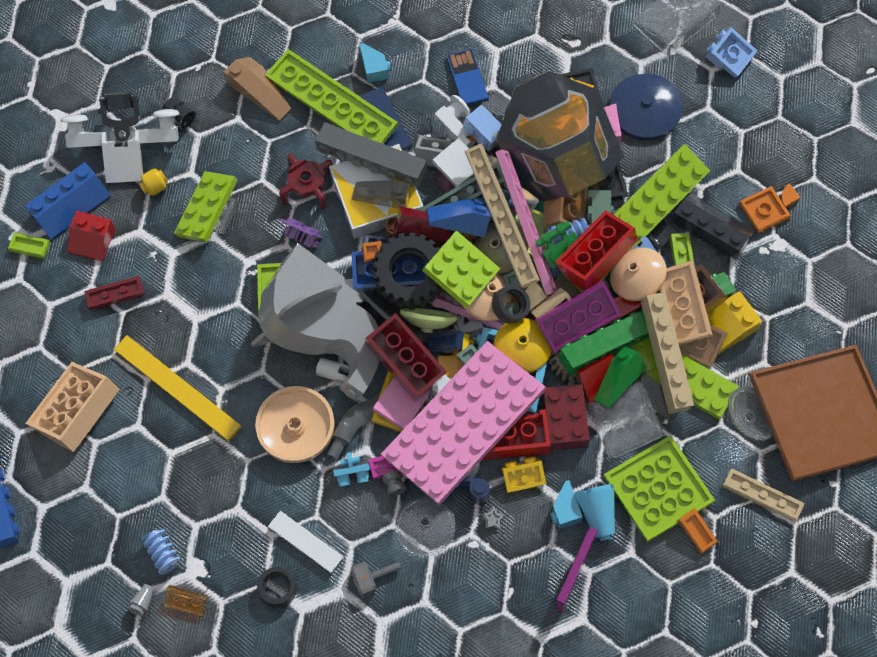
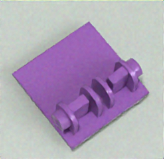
[280,218,324,248]

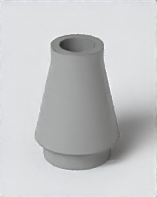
[128,584,154,616]

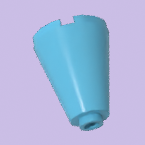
[574,484,615,541]

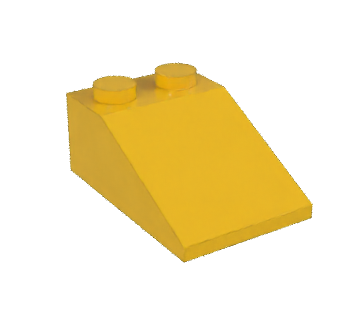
[707,291,762,354]

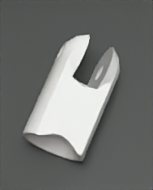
[316,358,349,382]

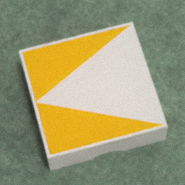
[329,144,423,239]

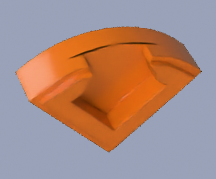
[781,183,801,208]
[362,241,382,263]

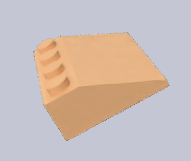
[25,362,120,452]

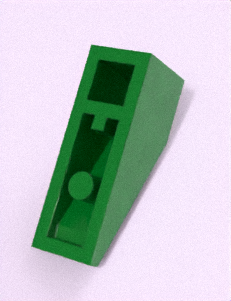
[594,346,647,408]

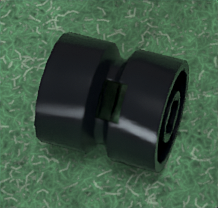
[162,96,196,130]

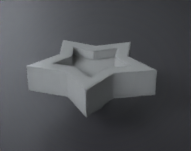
[482,506,504,529]

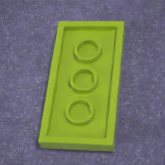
[174,171,238,243]

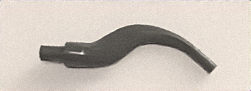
[327,369,388,461]

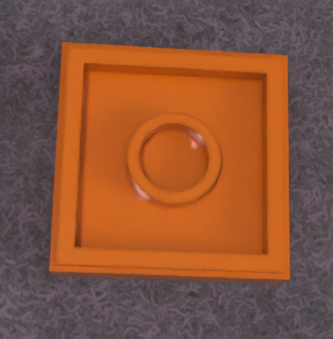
[739,186,791,234]

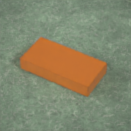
[678,508,718,553]

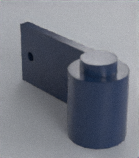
[457,477,490,505]

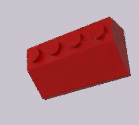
[556,210,637,291]

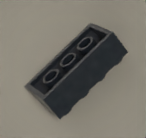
[672,193,756,261]
[359,289,428,349]

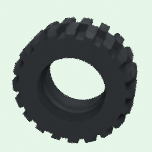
[373,233,442,310]

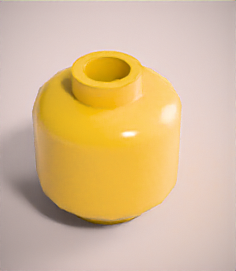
[139,168,168,196]

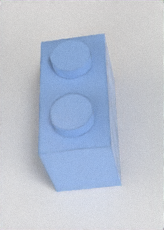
[463,105,501,152]

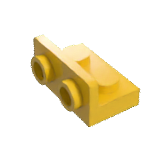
[501,456,546,493]

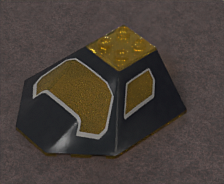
[496,71,624,203]

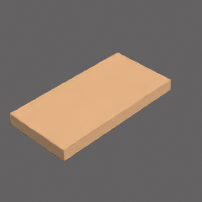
[660,261,713,345]

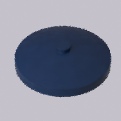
[610,74,683,141]

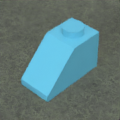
[360,43,391,83]
[550,480,583,530]

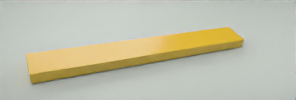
[114,335,242,442]

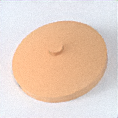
[255,386,335,463]

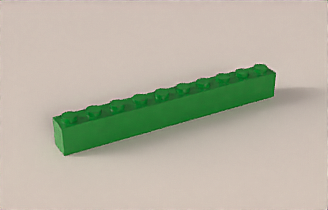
[558,272,736,376]

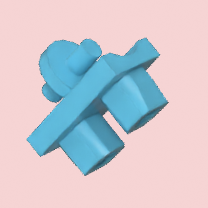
[333,452,370,486]

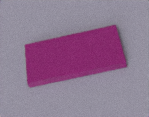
[535,281,621,354]
[556,527,597,613]

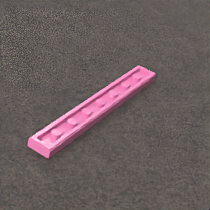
[496,150,558,295]

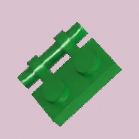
[535,221,578,269]

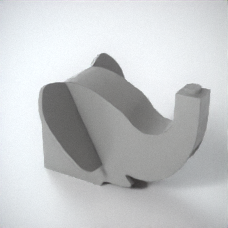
[251,244,380,401]

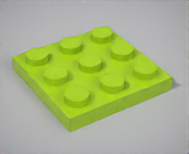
[422,231,500,309]

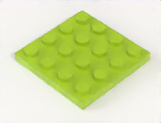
[603,435,715,542]

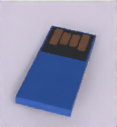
[447,49,489,106]

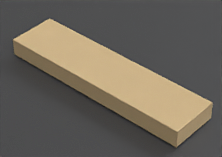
[722,468,805,523]

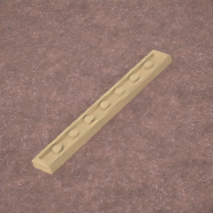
[464,143,540,289]

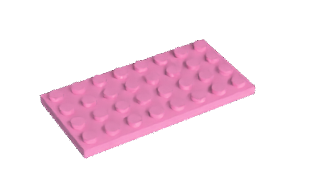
[381,341,546,505]

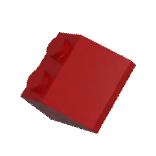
[67,211,116,262]

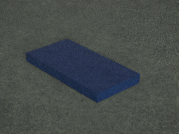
[359,86,412,151]

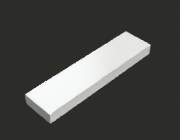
[268,511,344,574]

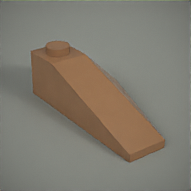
[224,57,292,122]

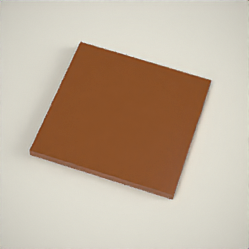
[749,345,877,482]

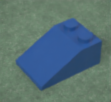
[426,198,491,237]

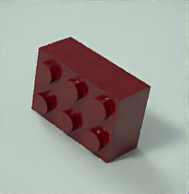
[543,384,590,451]

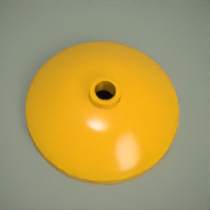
[494,318,552,373]

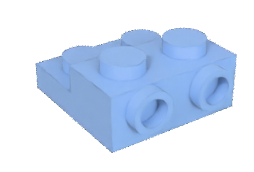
[705,27,757,78]

